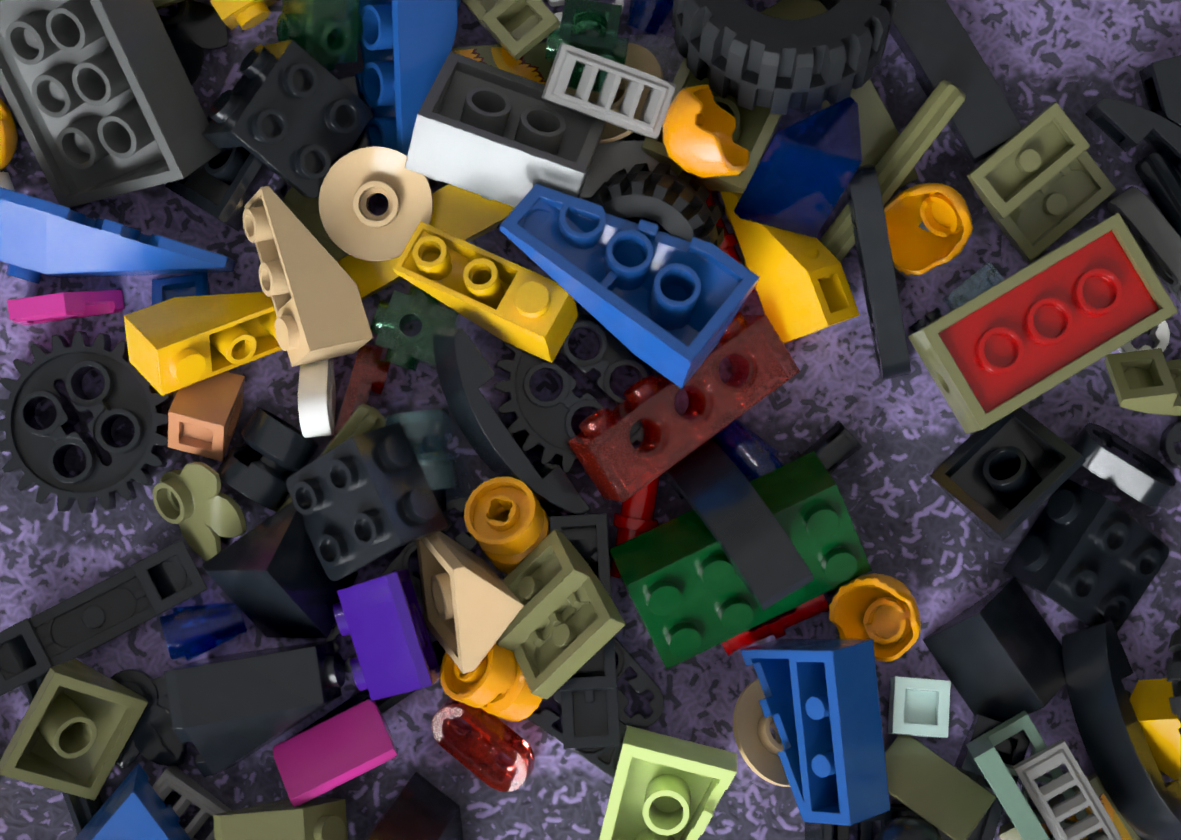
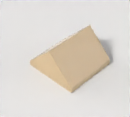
[416,531,524,674]

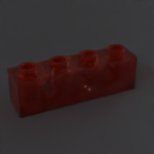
[568,312,800,502]

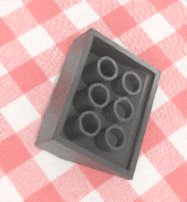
[0,0,222,208]

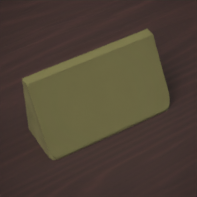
[885,735,997,840]

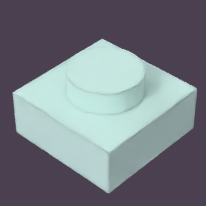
[888,676,951,738]

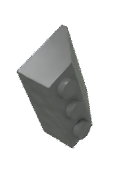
[405,51,611,207]

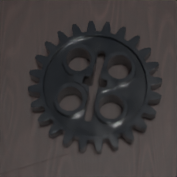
[494,302,675,475]
[0,331,174,514]

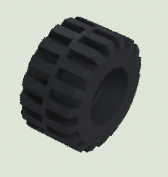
[589,163,724,251]

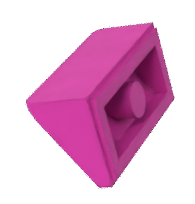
[273,699,397,807]

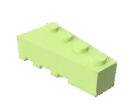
[599,725,737,840]

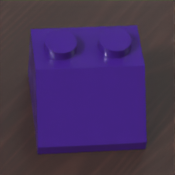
[333,568,440,701]

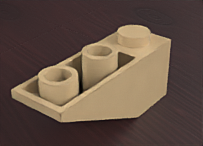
[243,186,373,367]

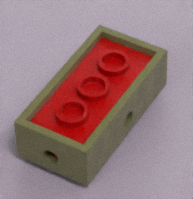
[908,212,1178,434]

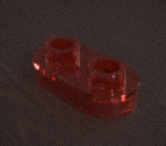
[332,343,391,439]
[431,697,535,792]

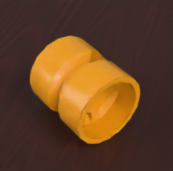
[464,477,551,574]
[440,643,543,722]

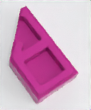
[7,290,125,326]

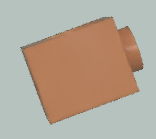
[168,371,245,461]

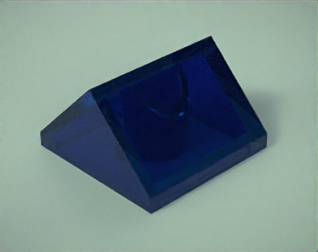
[733,97,862,238]

